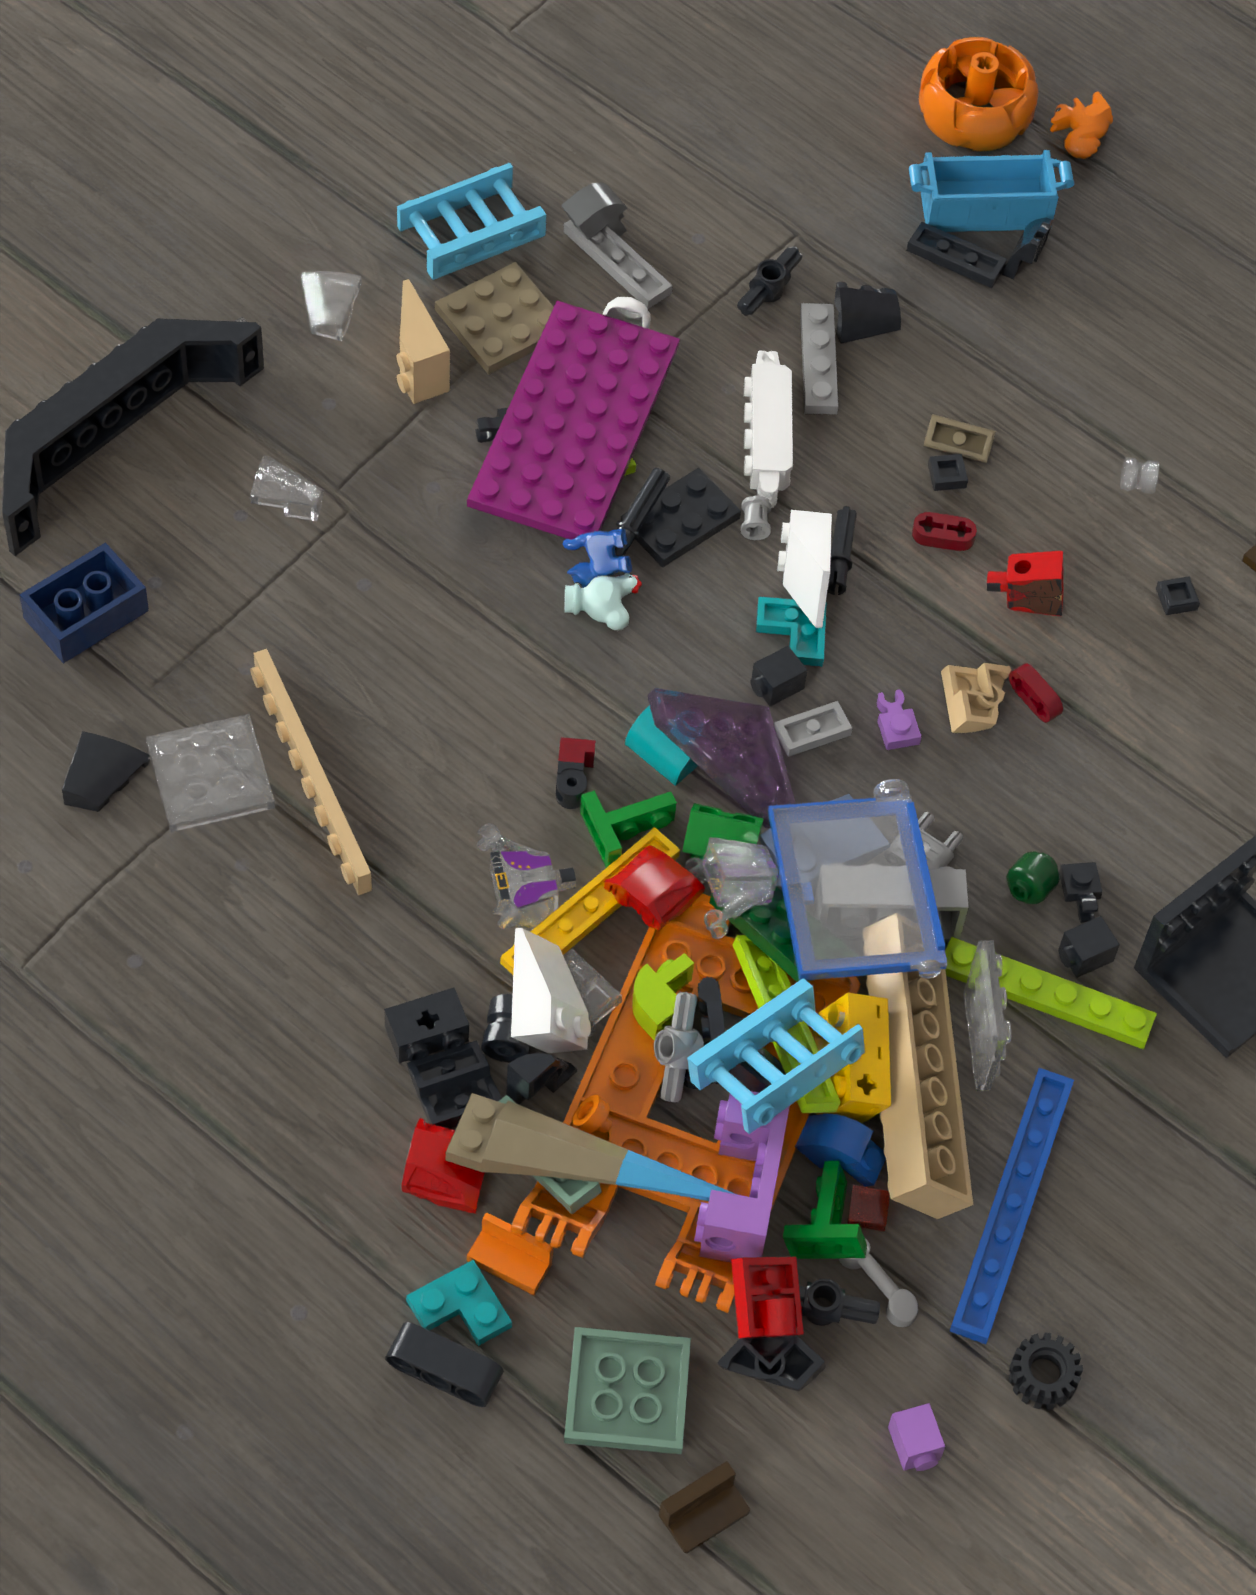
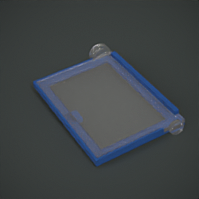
[768,779,947,981]

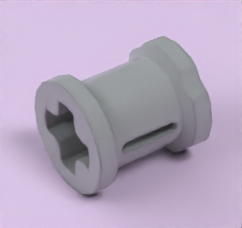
[741,495,772,540]

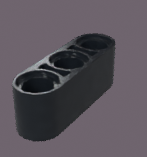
[385,1322,504,1407]

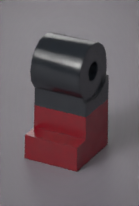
[556,737,596,809]

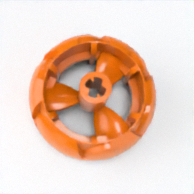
[919,37,1039,152]

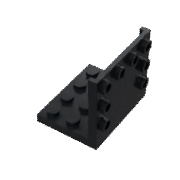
[1134,835,1256,1058]

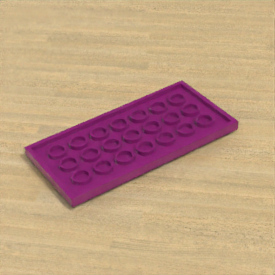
[467,301,680,540]

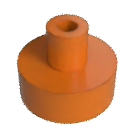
[573,1095,612,1134]

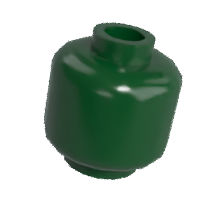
[1006,851,1060,904]

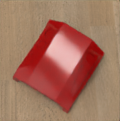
[604,845,705,931]
[402,1118,485,1214]

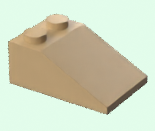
[396,279,450,404]

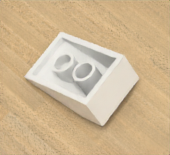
[777,510,832,628]
[511,928,591,1053]

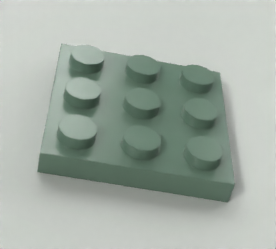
[564,1327,691,1454]

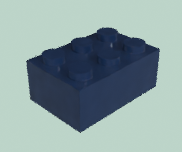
[19,542,149,664]

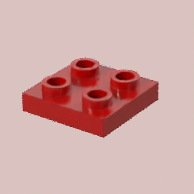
[731,1257,804,1338]

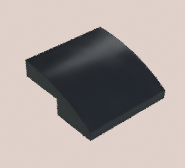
[407,1040,502,1129]

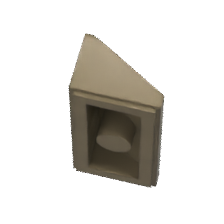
[923,414,996,463]

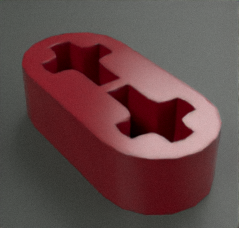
[912,512,977,551]
[1009,663,1063,723]

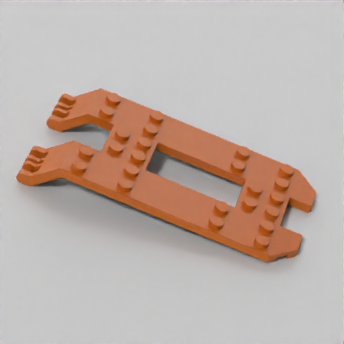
[511,894,861,1313]

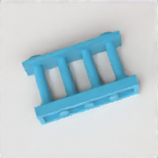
[397,163,546,280]
[687,978,865,1134]

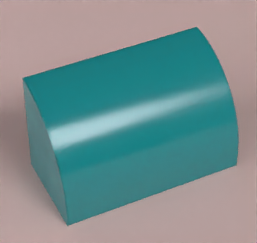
[625,701,706,786]

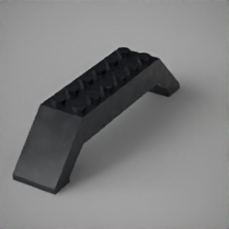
[2,318,264,556]

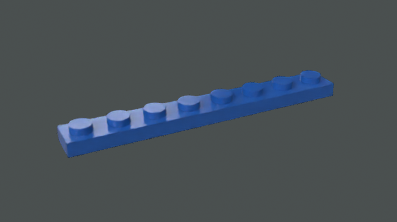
[949,1068,1074,1345]

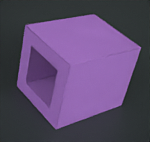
[888,1403,945,1471]

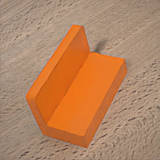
[467,1213,553,1295]

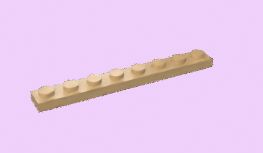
[250,649,372,895]

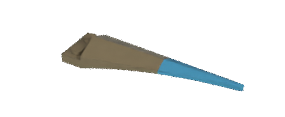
[445,1093,735,1201]

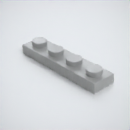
[564,220,672,309]
[800,303,838,414]

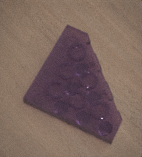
[647,688,796,828]

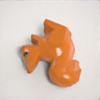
[1050,91,1113,159]

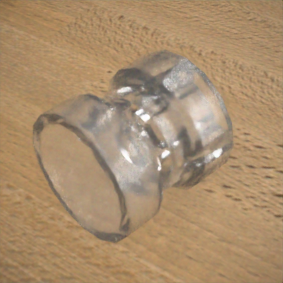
[1120,457,1159,494]

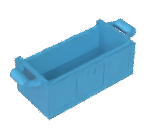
[909,150,1074,232]

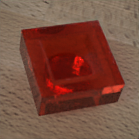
[847,1185,890,1232]

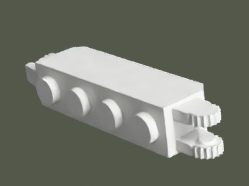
[744,351,793,508]

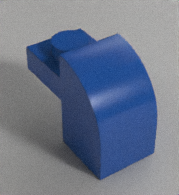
[795,1114,886,1187]

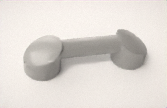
[839,1239,918,1327]

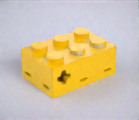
[811,992,891,1123]

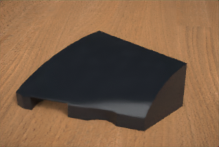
[1002,217,1053,280]

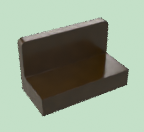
[659,1461,750,1553]

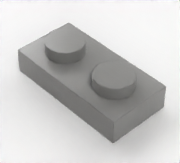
[773,701,852,757]

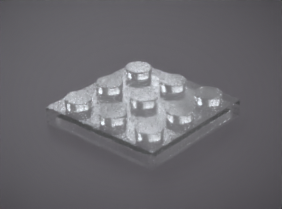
[146,714,275,832]
[964,940,1011,1091]

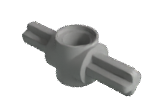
[654,992,704,1102]

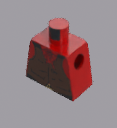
[987,551,1064,616]

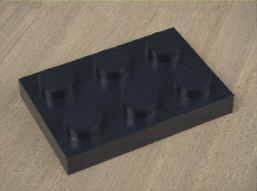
[620,467,741,568]

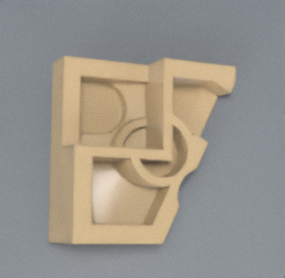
[941,663,1011,733]

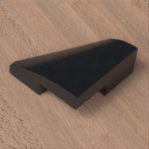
[834,281,901,344]
[62,731,150,812]
[506,1053,577,1105]
[717,1335,826,1392]

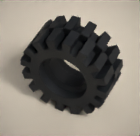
[1009,1333,1083,1410]

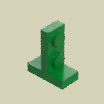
[580,790,677,868]
[783,1161,867,1259]

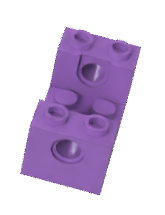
[694,1091,790,1263]

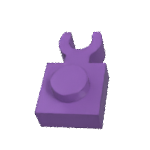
[877,689,921,750]

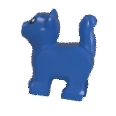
[563,529,632,588]

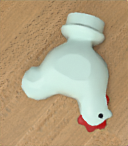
[564,573,642,631]

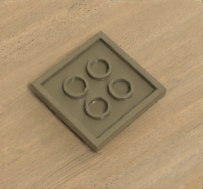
[435,262,554,375]

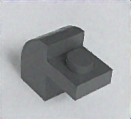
[561,183,628,240]

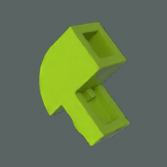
[632,953,694,1041]

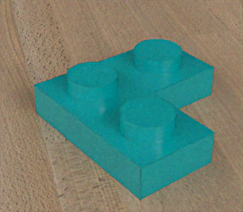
[756,597,827,667]
[406,1259,512,1346]

